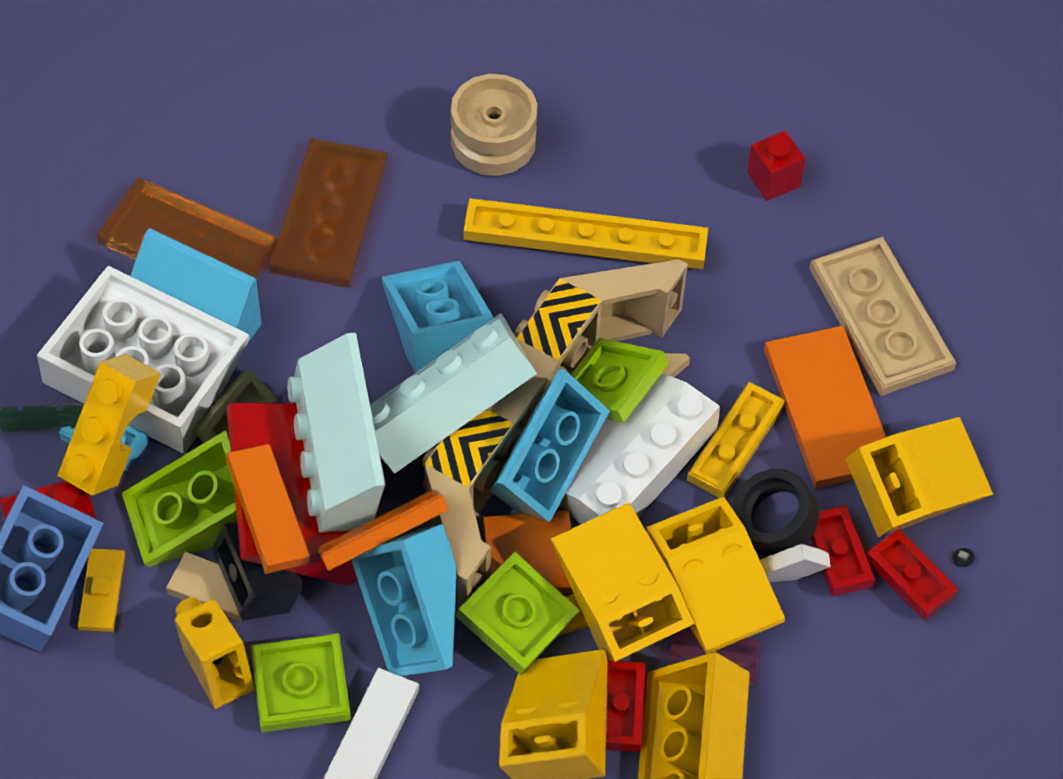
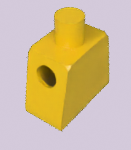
[174,597,255,709]

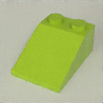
[122,430,237,567]

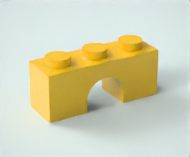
[57,354,161,496]

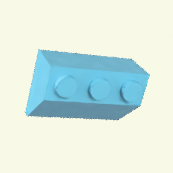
[131,228,262,343]
[490,369,610,523]

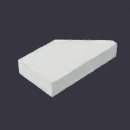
[760,544,831,582]

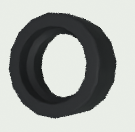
[732,468,820,555]

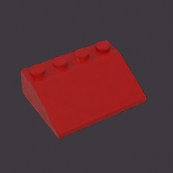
[226,403,357,586]

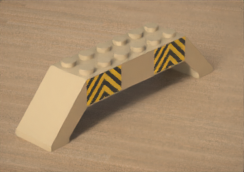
[422,259,688,611]

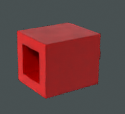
[747,130,806,201]

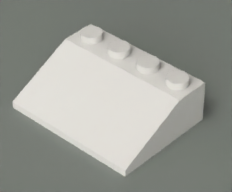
[37,266,250,454]
[558,373,720,524]

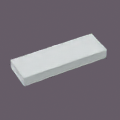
[324,668,419,779]

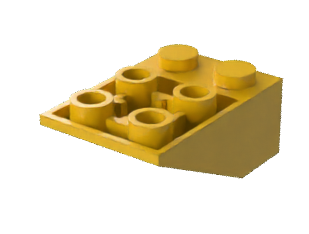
[845,417,993,538]
[646,497,785,654]
[550,502,694,661]
[499,649,608,779]

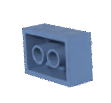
[0,485,104,652]

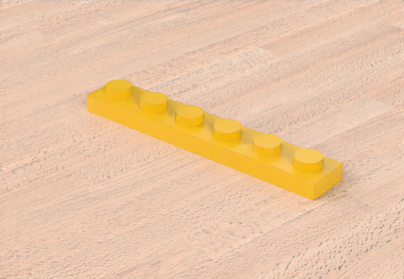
[464,198,708,270]

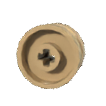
[451,73,538,176]

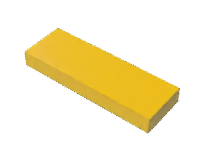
[687,382,786,498]

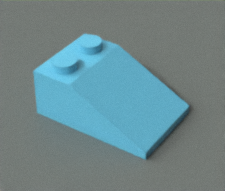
[382,261,494,373]
[351,524,457,676]

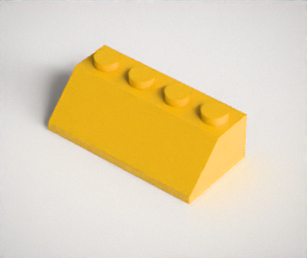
[638,652,750,779]

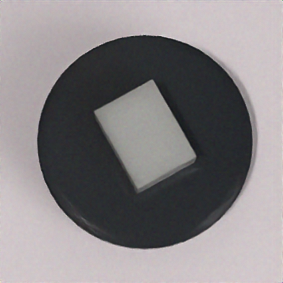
[953,548,975,567]

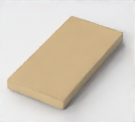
[809,237,956,396]

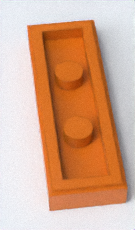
[226,444,310,574]
[317,489,450,571]

